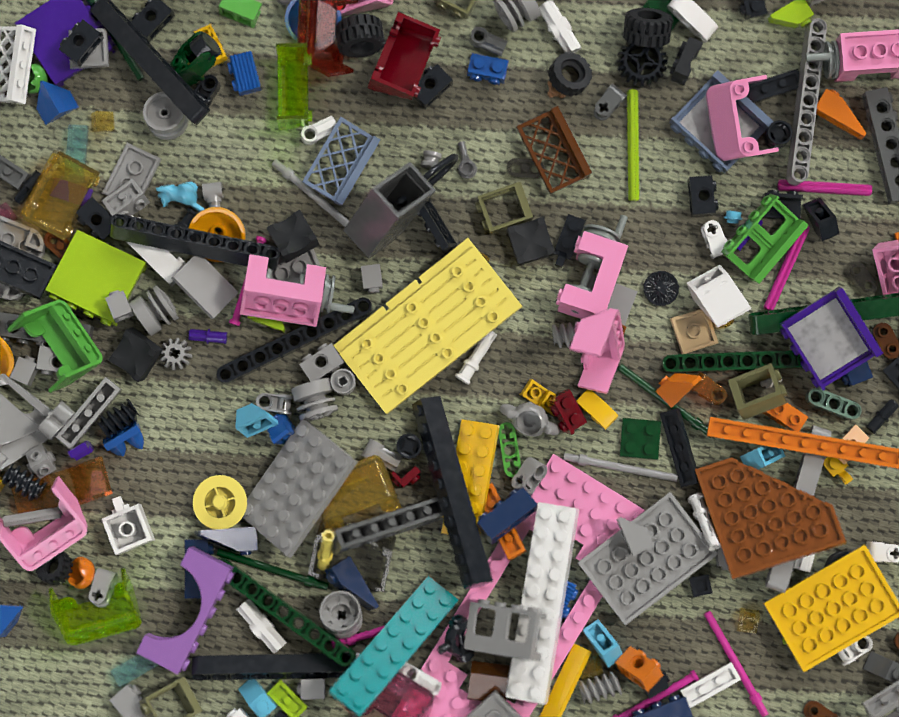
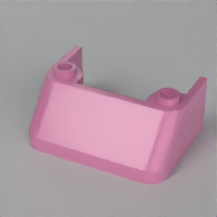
[706,75,779,161]
[570,308,625,394]
[0,476,88,571]

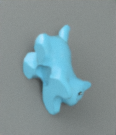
[156,182,204,212]

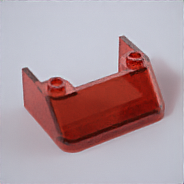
[297,0,358,77]

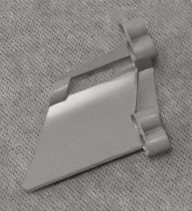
[0,374,76,471]

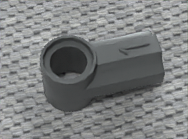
[469,27,508,57]

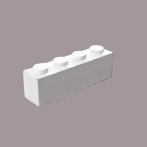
[127,215,186,286]

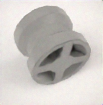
[421,150,442,169]

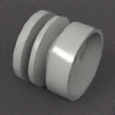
[493,0,541,33]
[129,285,179,336]
[291,378,338,421]
[319,591,363,639]

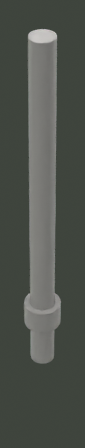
[272,159,349,227]
[563,453,678,482]

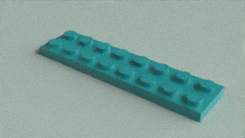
[329,576,459,717]

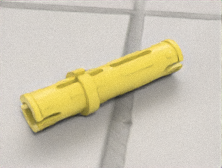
[317,530,335,571]

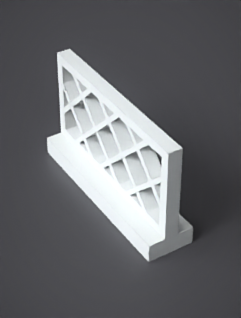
[0,25,36,104]

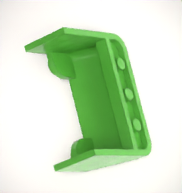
[7,300,103,393]

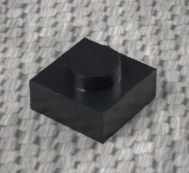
[689,574,713,597]

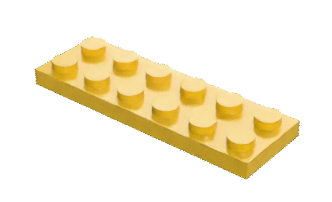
[441,419,500,535]

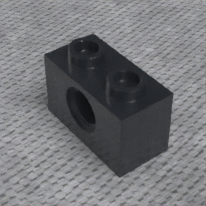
[131,0,176,42]
[59,19,104,67]
[413,64,453,109]
[687,175,718,218]
[76,197,112,240]

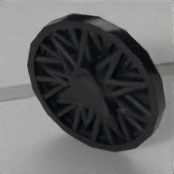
[643,271,679,306]

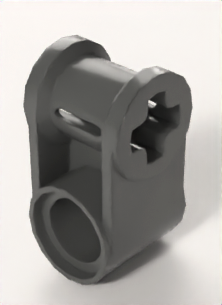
[594,84,627,121]

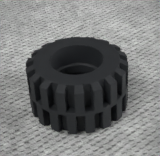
[623,8,673,48]
[335,14,385,58]

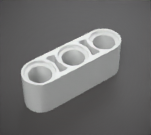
[667,0,718,42]

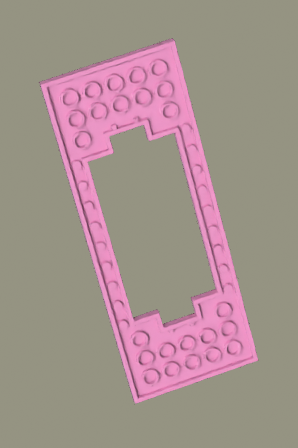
[392,454,645,717]

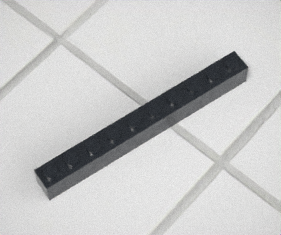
[412,396,493,590]

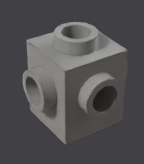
[25,443,57,478]

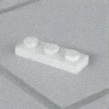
[680,662,741,708]

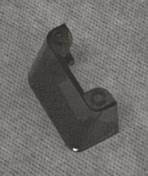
[308,519,396,592]

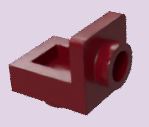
[391,466,421,488]

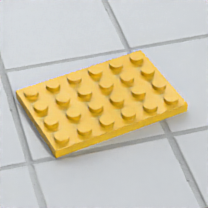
[763,545,899,672]

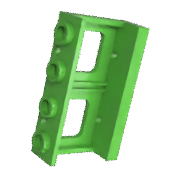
[721,194,809,284]

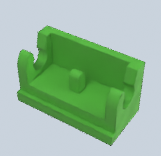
[219,0,262,28]

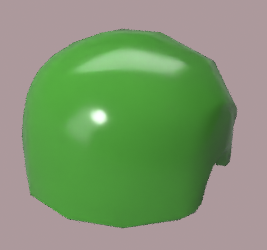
[27,64,48,94]

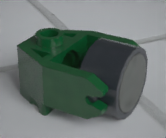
[170,31,221,86]

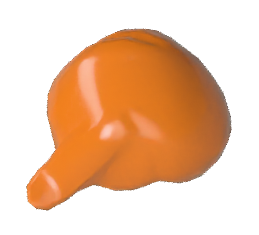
[66,557,95,589]

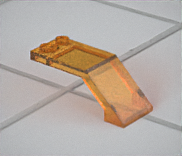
[12,457,113,513]

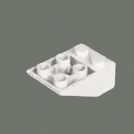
[687,265,751,328]

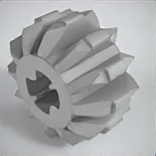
[160,338,192,370]

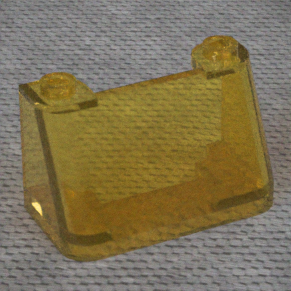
[19,150,100,240]
[321,455,402,532]

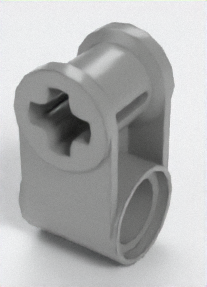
[256,393,293,415]
[511,457,547,495]
[89,568,118,608]

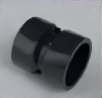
[764,120,793,149]
[396,433,422,460]

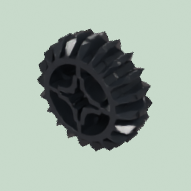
[616,41,668,87]

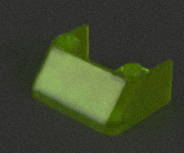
[276,43,312,130]
[49,568,142,645]

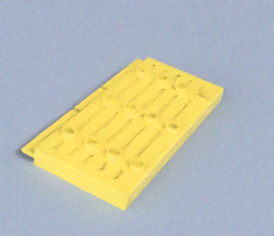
[333,238,523,414]

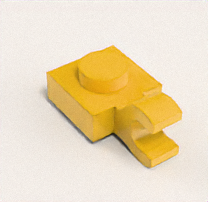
[823,457,853,485]

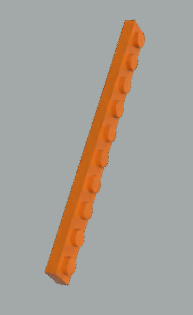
[706,417,899,469]

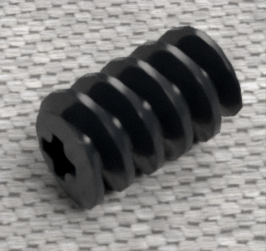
[97,398,140,438]
[2,463,47,501]

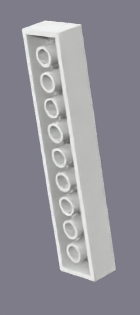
[506,502,580,704]

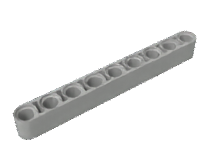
[786,18,827,186]
[765,425,832,593]

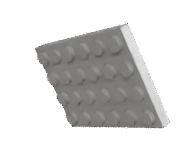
[243,419,358,558]
[577,492,718,625]

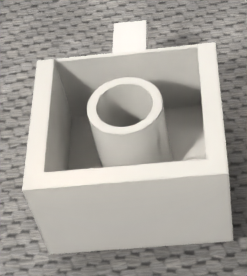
[102,496,155,555]

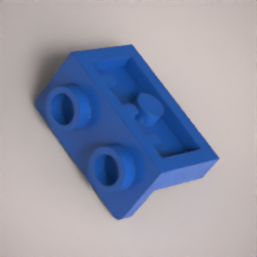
[467,53,509,85]

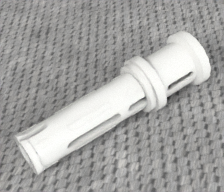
[455,331,497,385]
[688,493,721,551]

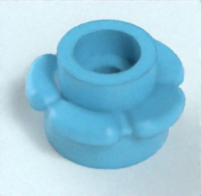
[724,211,743,224]

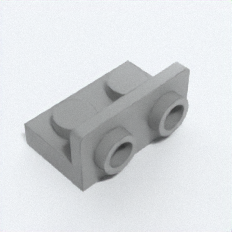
[102,178,150,216]

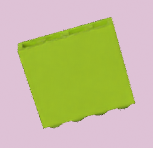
[45,230,148,327]

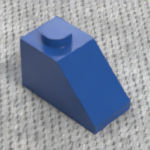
[268,414,296,445]

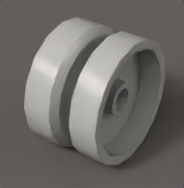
[143,92,189,140]

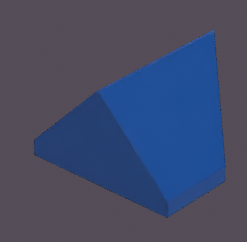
[36,80,79,125]
[0,605,23,637]

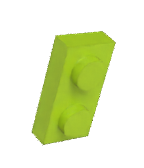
[267,679,309,717]

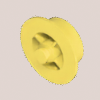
[193,475,247,529]

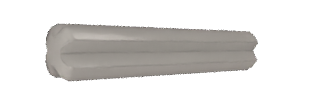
[3,507,61,527]

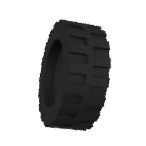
[548,52,592,96]

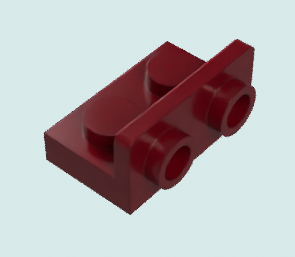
[548,389,587,435]

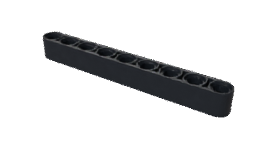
[90,0,210,125]
[109,214,280,271]
[216,297,373,384]
[191,653,361,680]

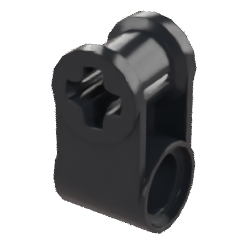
[193,75,220,107]

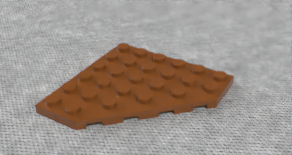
[695,457,846,580]

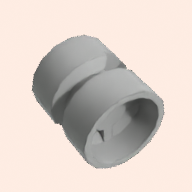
[330,369,356,396]

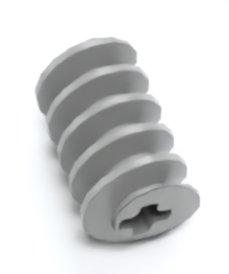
[552,322,577,348]
[579,672,622,705]

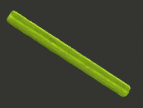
[627,89,640,201]

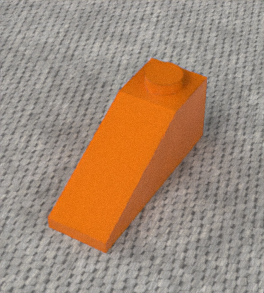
[816,89,866,140]

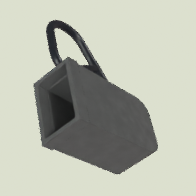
[343,153,458,259]

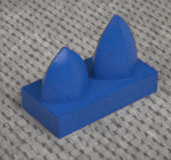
[103,421,144,456]

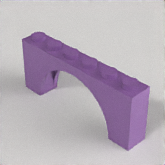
[136,546,234,674]

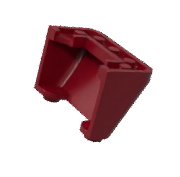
[367,12,441,100]

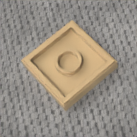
[670,309,718,354]

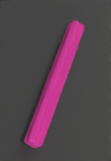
[777,179,872,196]
[763,226,810,310]

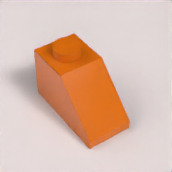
[656,373,702,408]

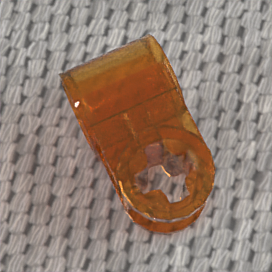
[691,372,727,405]

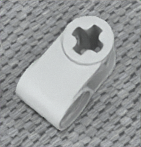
[701,220,727,259]
[866,541,899,562]
[838,636,873,666]

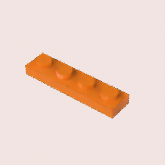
[484,483,527,560]

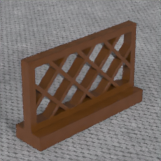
[516,106,592,194]

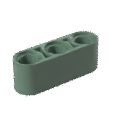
[805,388,862,420]

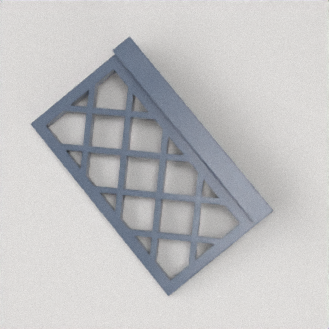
[302,117,380,206]

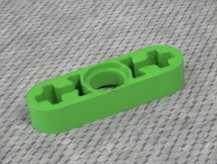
[498,422,521,478]

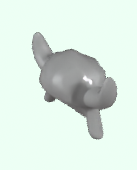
[500,402,560,437]

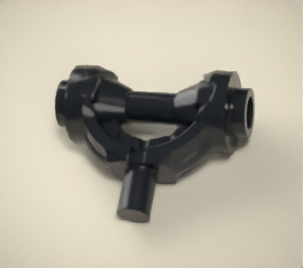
[438,615,475,663]

